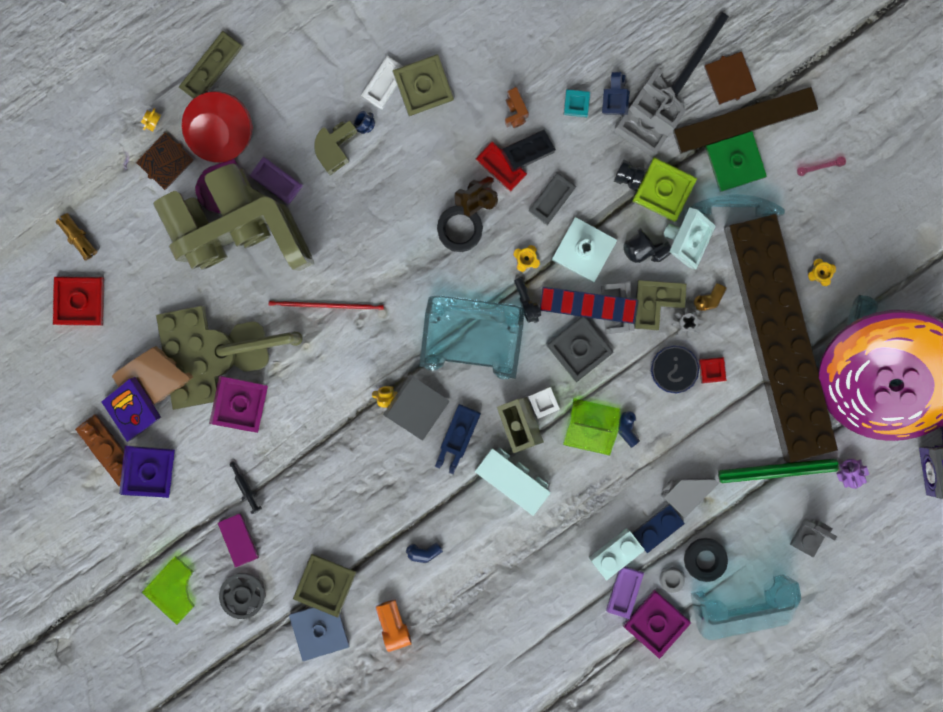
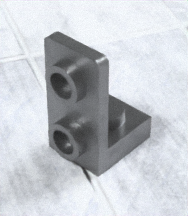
[790,519,837,558]

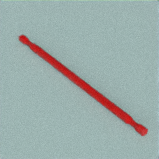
[268,301,384,310]

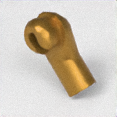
[694,283,727,311]

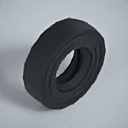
[684,538,728,582]

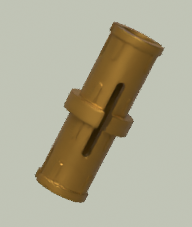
[56,213,98,261]

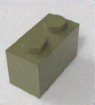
[497,397,544,453]

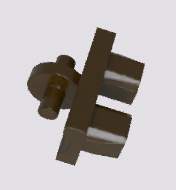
[455,176,498,217]

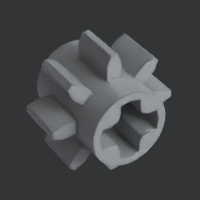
[672,308,703,338]

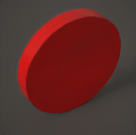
[181,91,253,163]

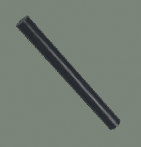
[671,12,729,97]

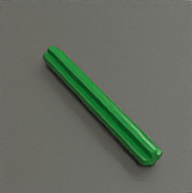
[718,458,839,483]

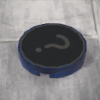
[650,345,699,394]

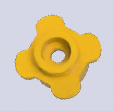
[141,108,161,132]
[513,245,540,272]
[808,259,836,287]
[372,386,398,408]

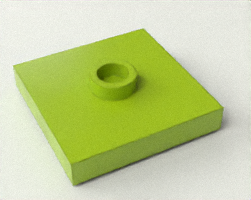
[632,157,697,222]

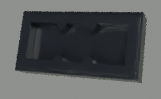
[501,130,556,172]

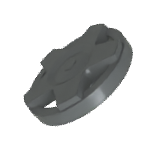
[219,573,265,619]

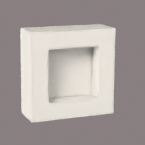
[528,387,560,419]

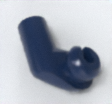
[406,542,443,563]

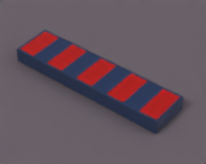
[540,287,639,324]

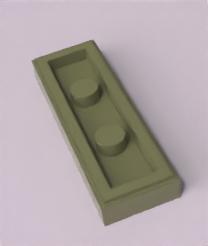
[179,31,243,99]

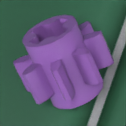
[837,459,869,489]

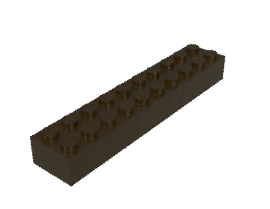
[724,214,838,463]

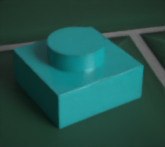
[563,89,590,118]

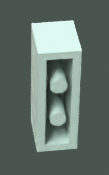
[475,447,551,516]

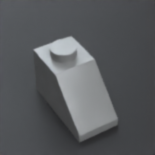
[661,478,719,518]

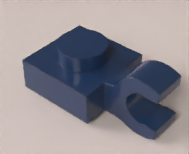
[602,72,630,115]

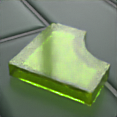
[142,556,195,625]

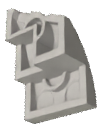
[614,68,686,158]

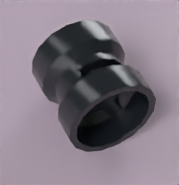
[614,159,646,191]

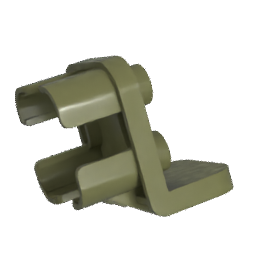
[153,164,314,271]

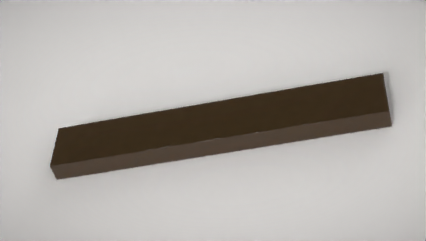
[673,87,818,154]

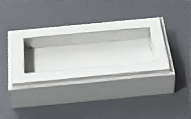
[361,56,403,110]

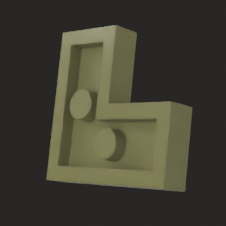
[634,280,687,331]

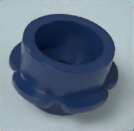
[353,111,375,134]

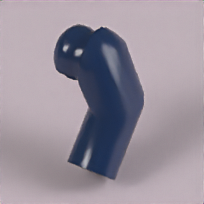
[617,411,640,448]

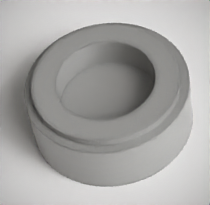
[659,568,685,593]

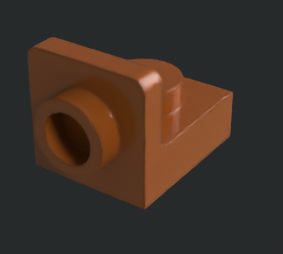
[505,87,529,128]

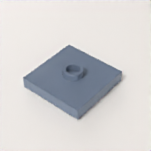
[289,607,350,661]

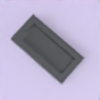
[528,172,577,226]

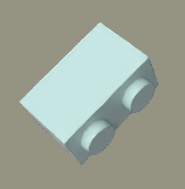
[589,528,645,581]

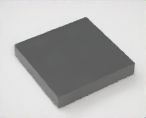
[546,317,614,383]
[383,374,450,441]

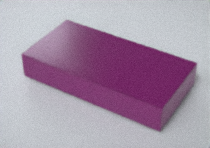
[218,513,259,568]

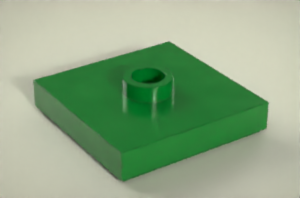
[705,131,767,192]

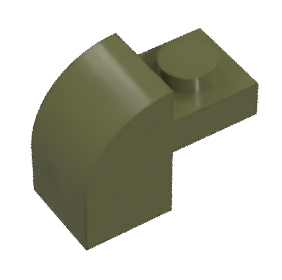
[314,120,357,175]

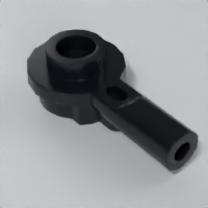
[514,277,541,323]

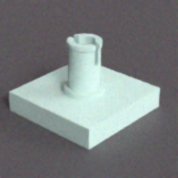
[664,207,716,270]
[552,217,617,283]

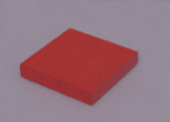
[53,277,104,326]

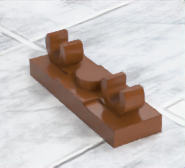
[75,414,124,486]

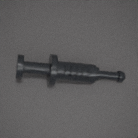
[229,462,262,514]

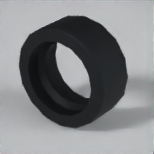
[437,205,483,252]

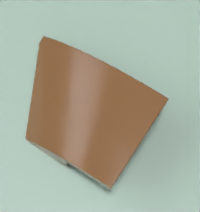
[112,346,193,405]

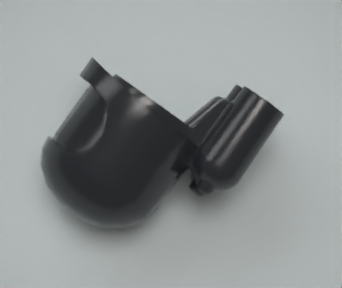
[623,228,671,263]

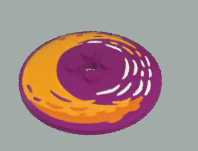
[819,310,943,441]

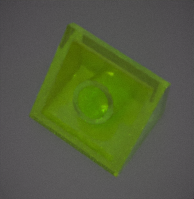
[563,398,620,456]

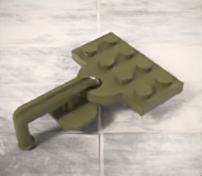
[156,306,303,410]

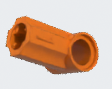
[376,599,412,652]

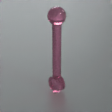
[797,157,846,176]

